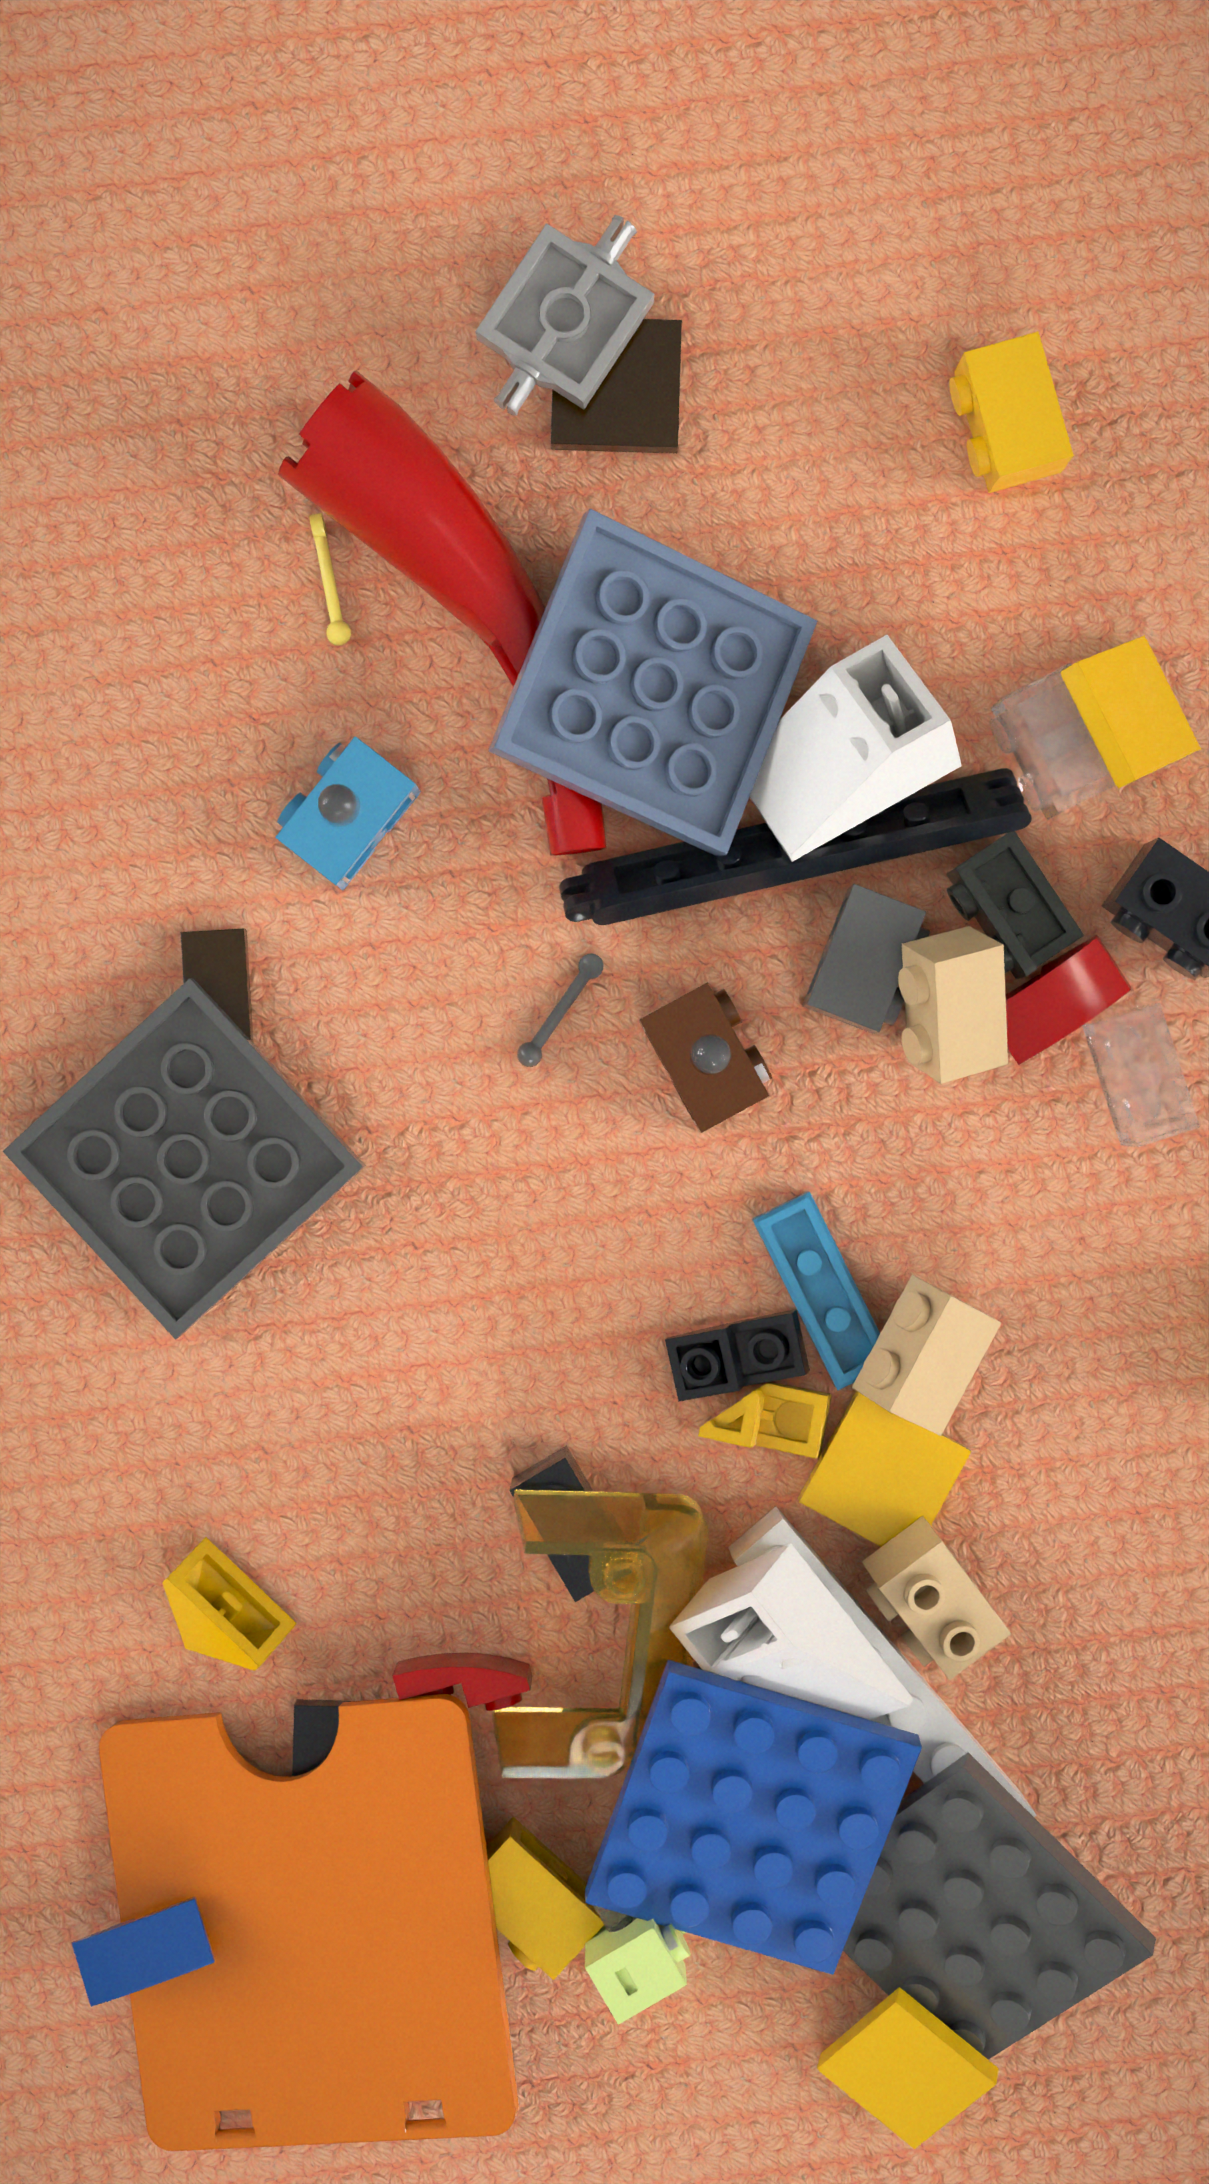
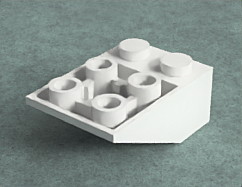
[750,635,962,862]
[669,1543,914,1720]

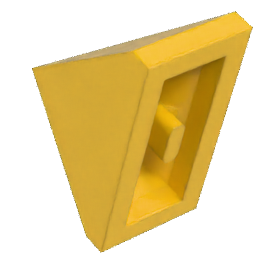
[162,1537,297,1671]

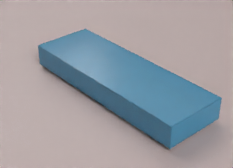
[752,1191,880,1390]

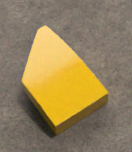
[698,1382,832,1459]

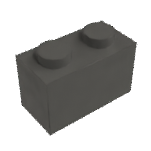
[802,884,930,1034]

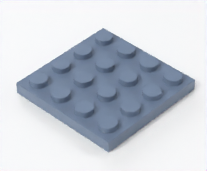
[488,509,818,856]

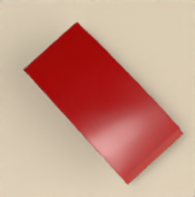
[1005,935,1131,1065]
[392,1652,533,1711]

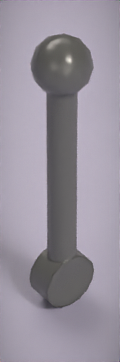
[517,954,604,1067]

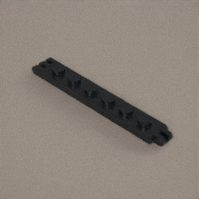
[559,768,1032,925]

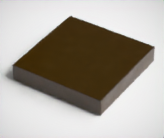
[551,319,682,454]

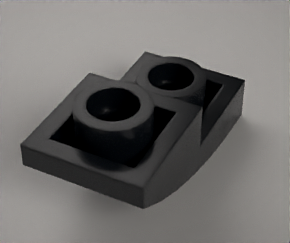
[665,1309,810,1402]

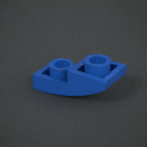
[72,1897,215,2007]

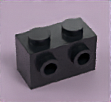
[1102,838,1209,980]

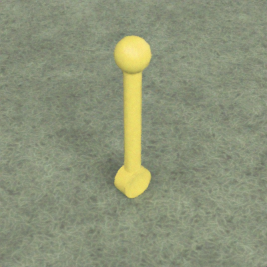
[309,513,351,645]

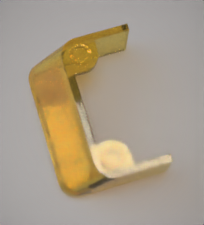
[492,1490,709,1778]

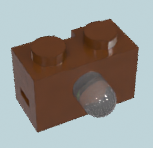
[639,982,772,1133]

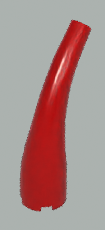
[278,371,607,856]

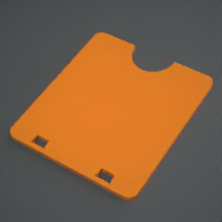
[99,1694,519,2151]

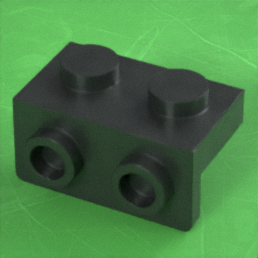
[946,831,1084,979]

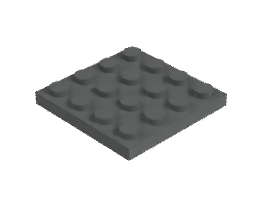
[3,978,366,1340]
[843,1752,1156,2060]

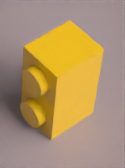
[949,331,1074,493]
[486,1817,606,1980]

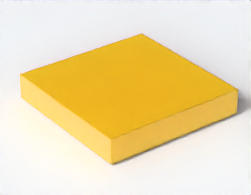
[1060,635,1201,789]
[797,1391,972,1547]
[817,1987,999,2149]

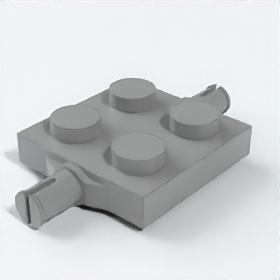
[475,215,655,416]

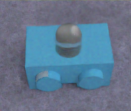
[275,736,421,890]

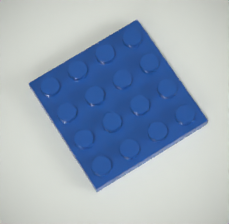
[585,1660,922,1975]

